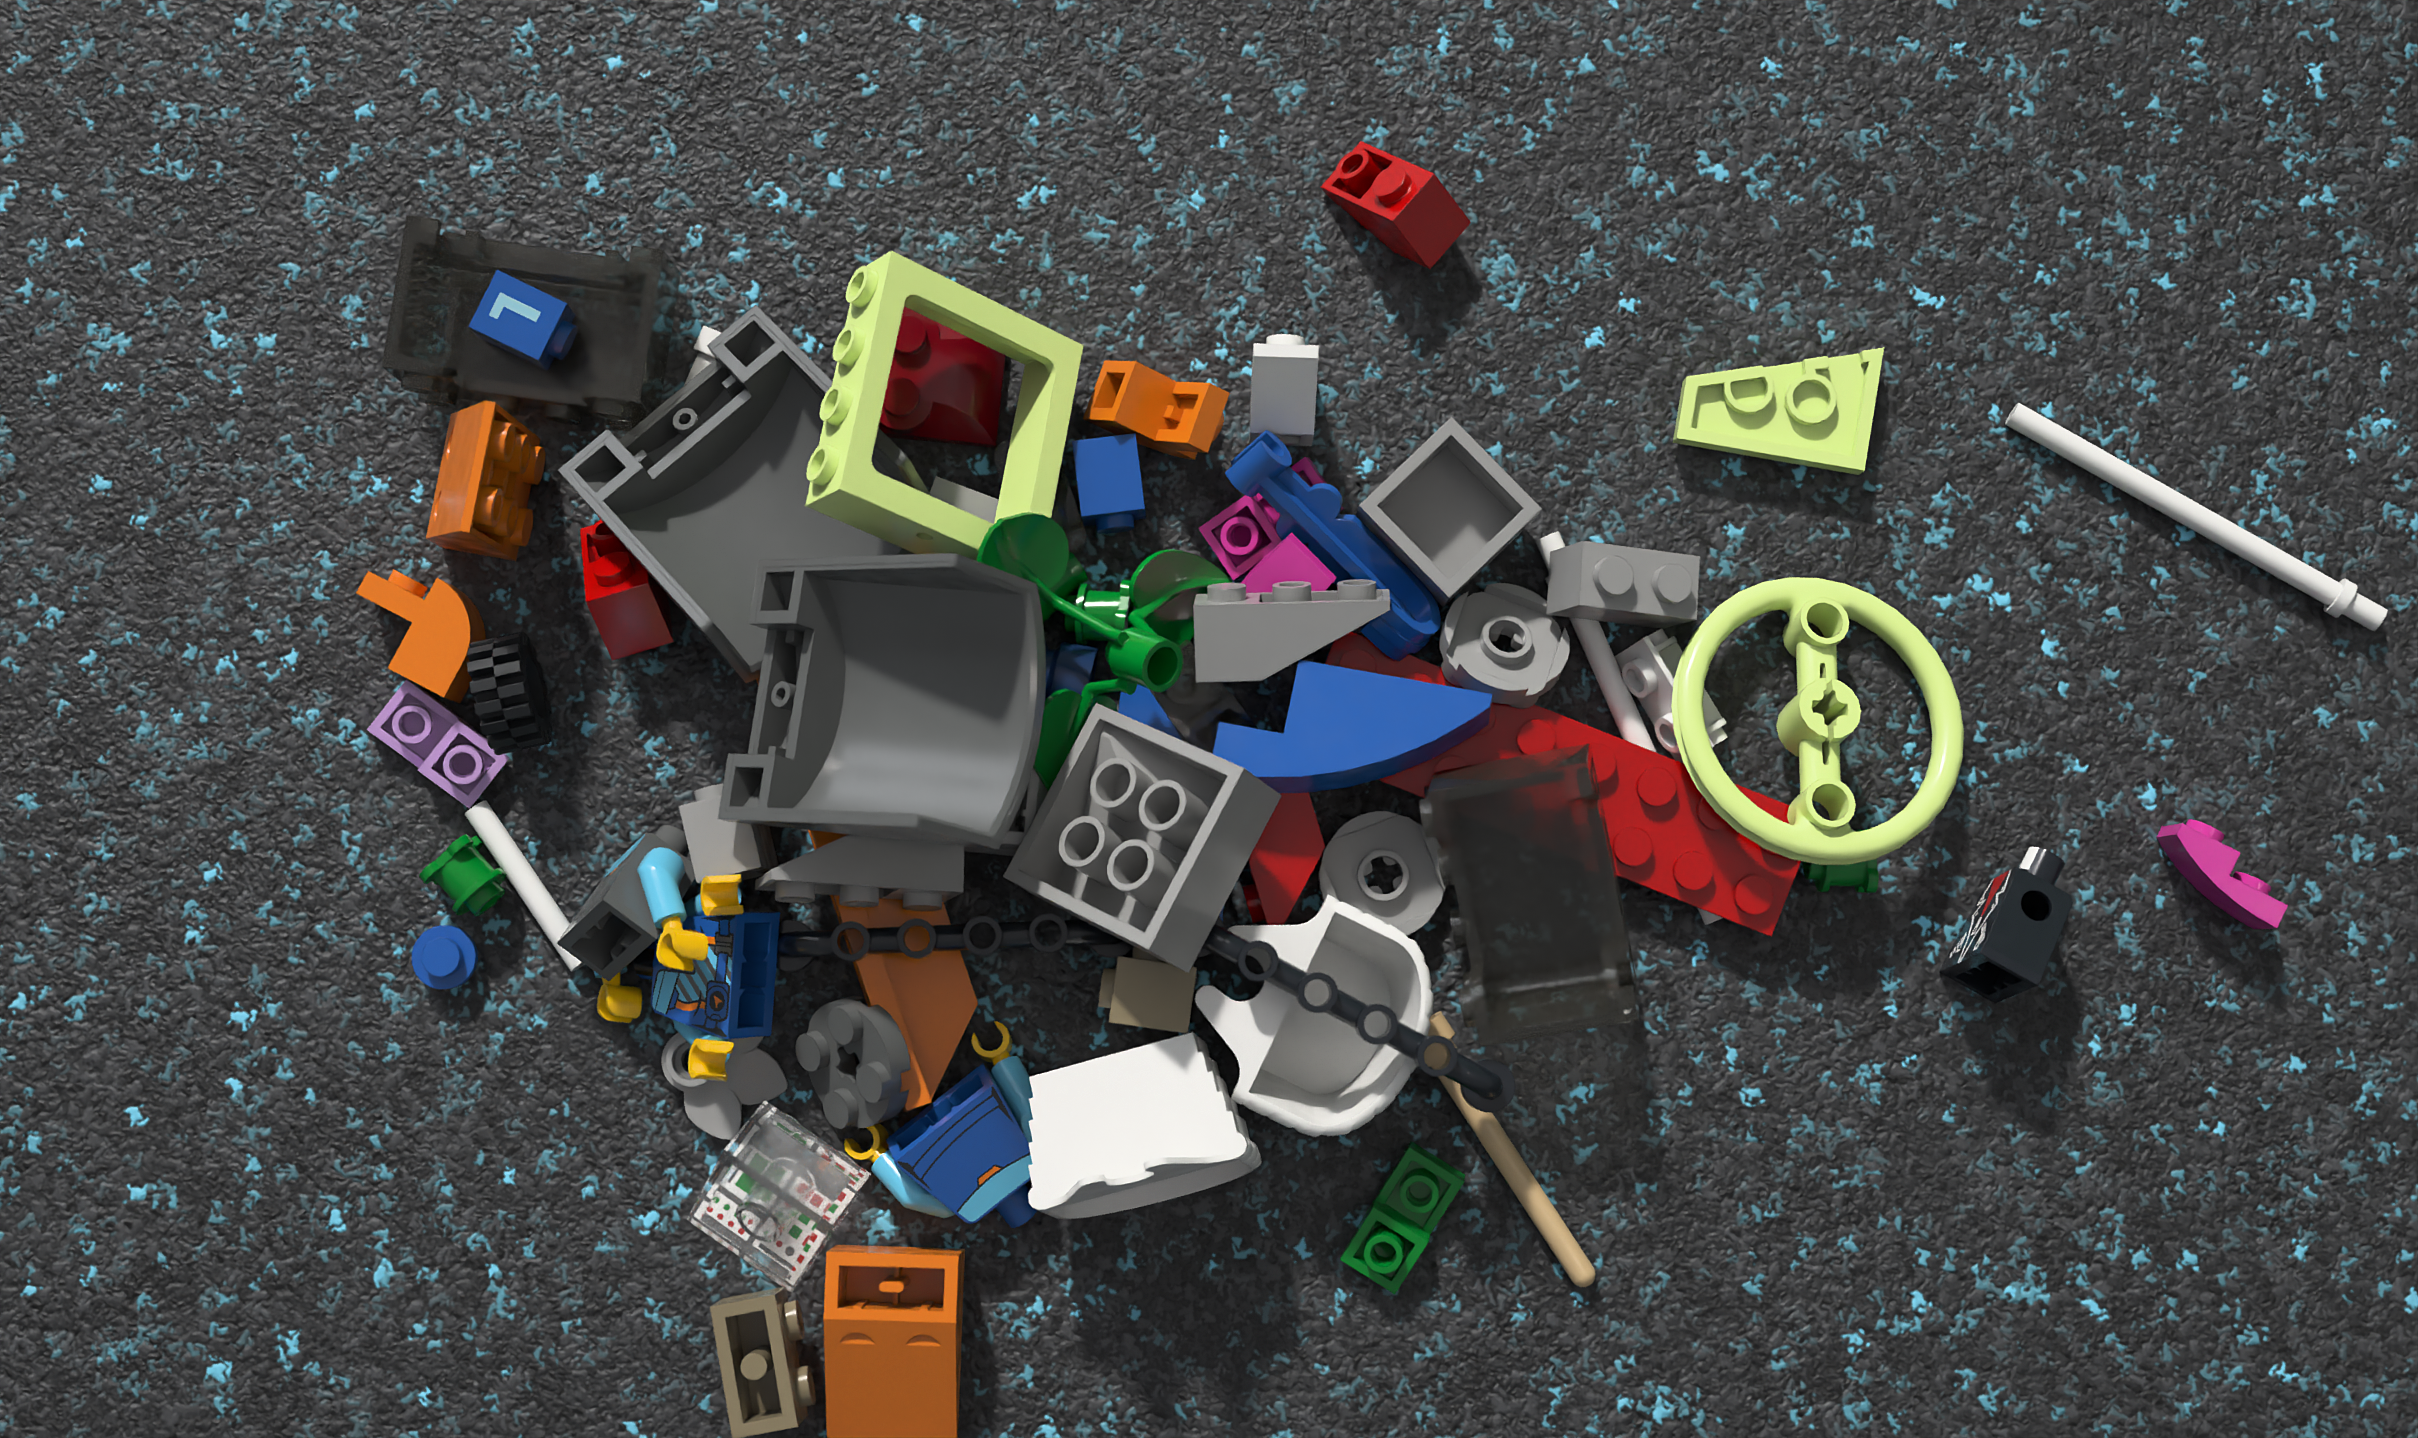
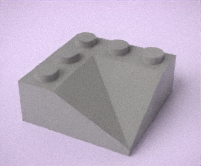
[1003,703,1282,973]

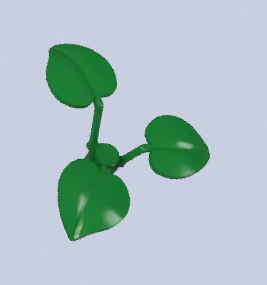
[976,512,1233,792]

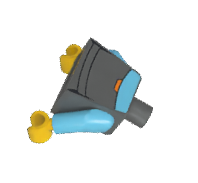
[557,825,708,1023]

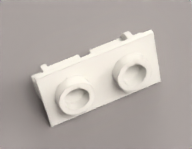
[1615,628,1728,763]

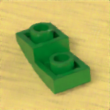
[1340,1141,1465,1294]

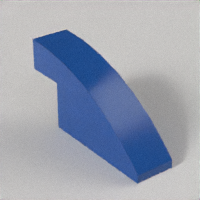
[1213,660,1492,793]

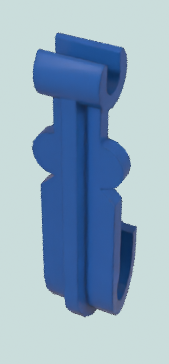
[1225,430,1441,661]

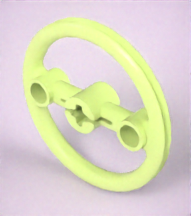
[1671,577,1964,865]

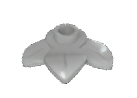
[662,1033,788,1140]

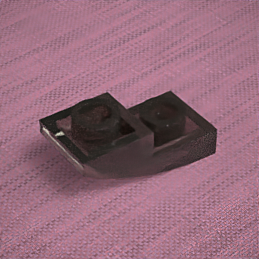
[1150,639,1258,754]

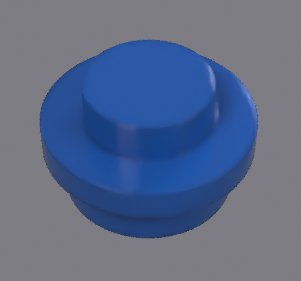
[411,925,478,989]

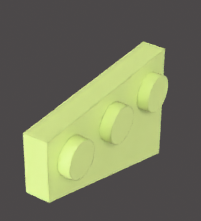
[1673,348,1884,475]

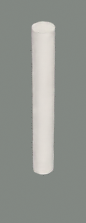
[465,800,585,972]

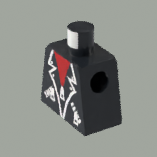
[1939,847,2073,1003]

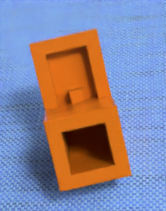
[1083,360,1230,460]
[356,569,486,703]

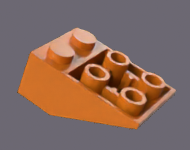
[426,401,545,561]
[824,1245,965,1438]

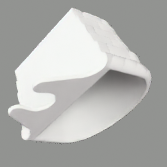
[1195,895,1434,1137]
[1028,1032,1261,1219]

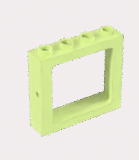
[805,251,1084,561]

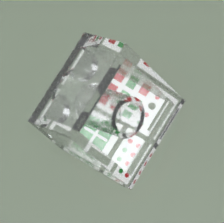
[687,1100,871,1293]

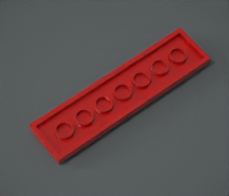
[1325,632,1801,937]

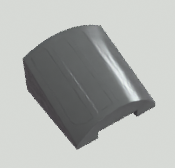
[558,305,931,684]
[718,553,1046,849]

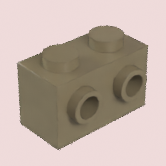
[1098,946,1197,1033]
[710,1286,816,1438]

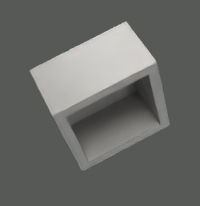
[1356,417,1542,607]

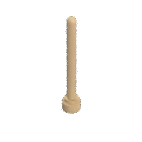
[1424,1011,1596,1287]

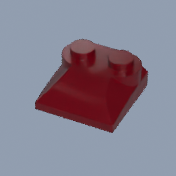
[878,307,1006,448]

